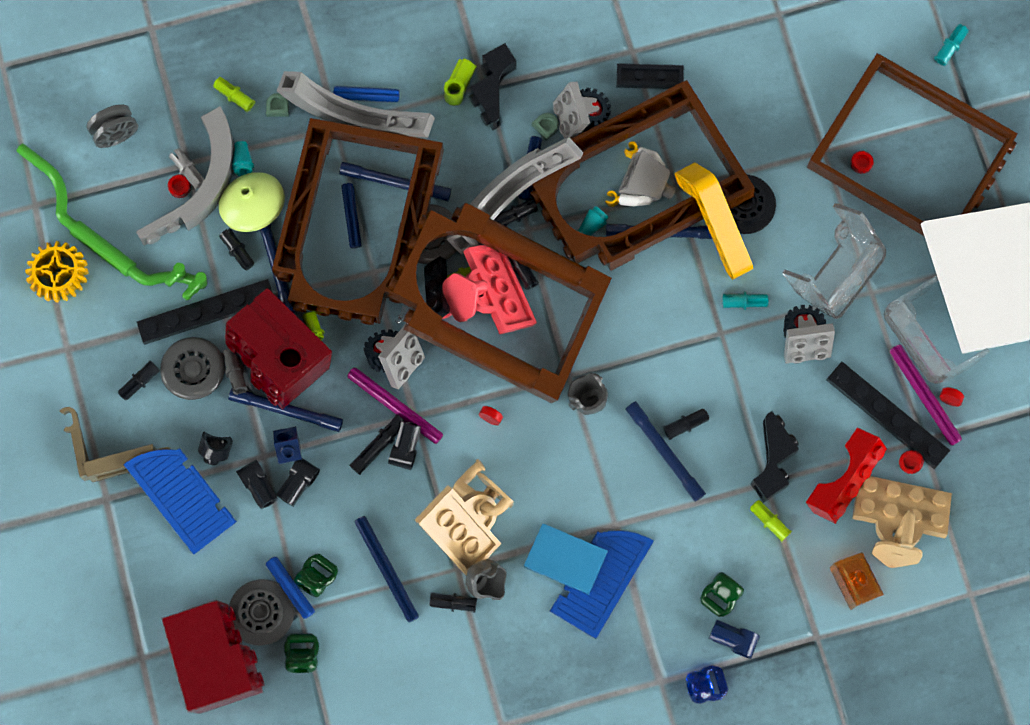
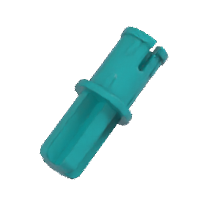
[934,24,969,66]
[723,292,769,310]

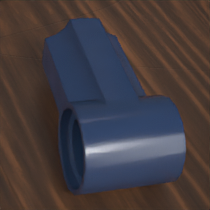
[709,620,760,659]

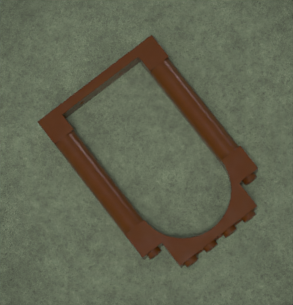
[530,80,755,271]
[272,118,444,325]
[388,203,612,403]

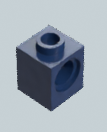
[273,426,302,464]

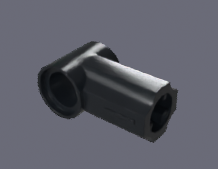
[388,421,422,470]
[276,458,320,507]
[236,460,278,509]

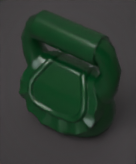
[294,554,338,597]
[700,572,744,617]
[284,633,319,673]

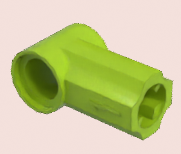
[444,59,477,106]

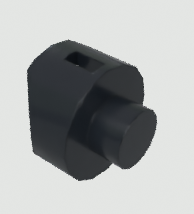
[198,431,233,465]

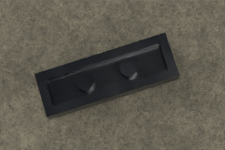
[616,64,684,89]
[424,256,450,317]

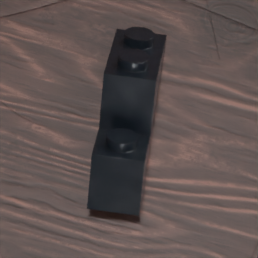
[469,43,516,130]
[750,411,799,503]

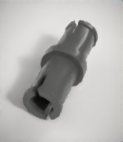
[222,349,248,395]

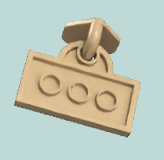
[415,459,514,576]
[852,476,952,568]

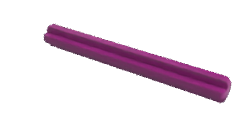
[890,344,962,446]
[347,367,443,444]

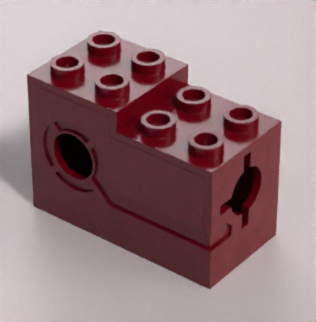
[225,288,332,410]
[162,600,264,714]

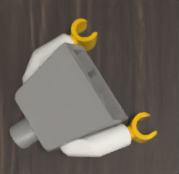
[605,141,676,207]

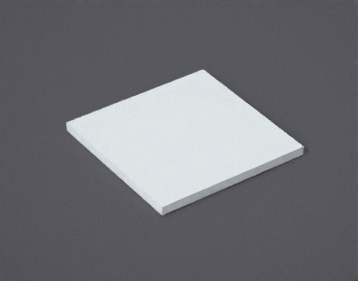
[921,203,1030,354]

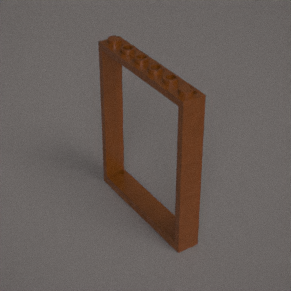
[806,53,1018,236]

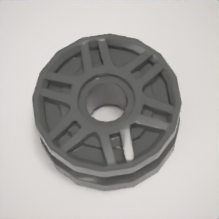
[86,104,138,148]

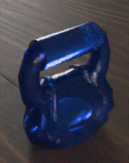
[686,665,729,704]

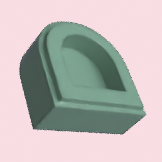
[266,93,289,117]
[531,113,559,141]

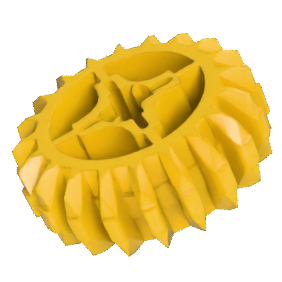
[25,241,89,303]

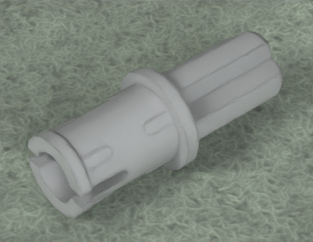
[169,148,204,189]

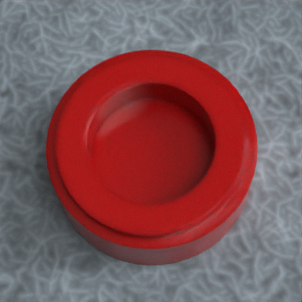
[850,151,874,174]
[167,174,191,198]
[939,387,964,407]
[479,406,503,426]
[899,450,924,474]

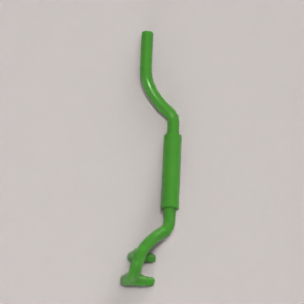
[17,143,208,300]

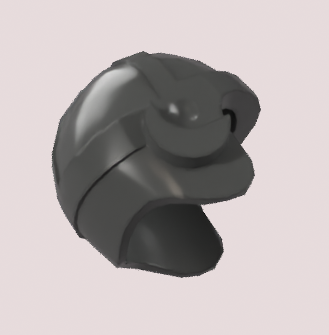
[568,373,608,415]
[465,559,507,600]

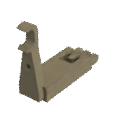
[59,407,171,483]

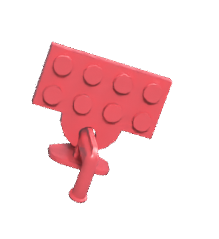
[442,245,537,334]

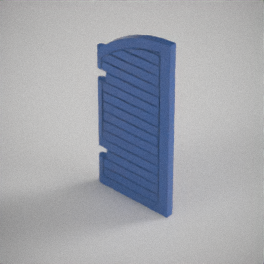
[123,448,237,555]
[550,531,654,639]

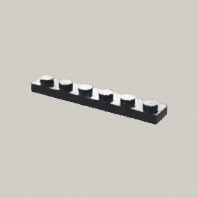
[137,279,273,345]
[826,361,951,469]

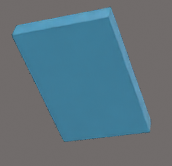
[524,523,608,595]

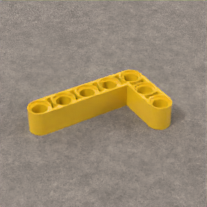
[674,162,753,280]

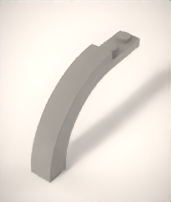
[277,71,435,138]
[136,106,234,246]
[446,137,583,255]

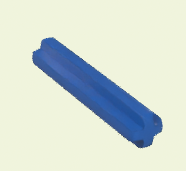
[333,86,400,102]
[266,557,315,619]

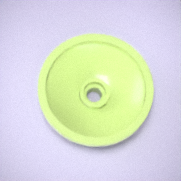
[219,172,285,232]

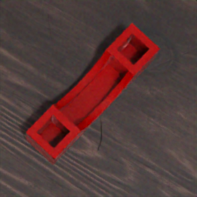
[806,427,887,524]

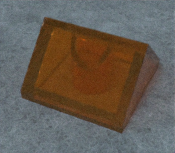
[830,552,884,610]

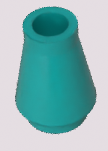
[232,141,254,176]
[577,206,609,236]

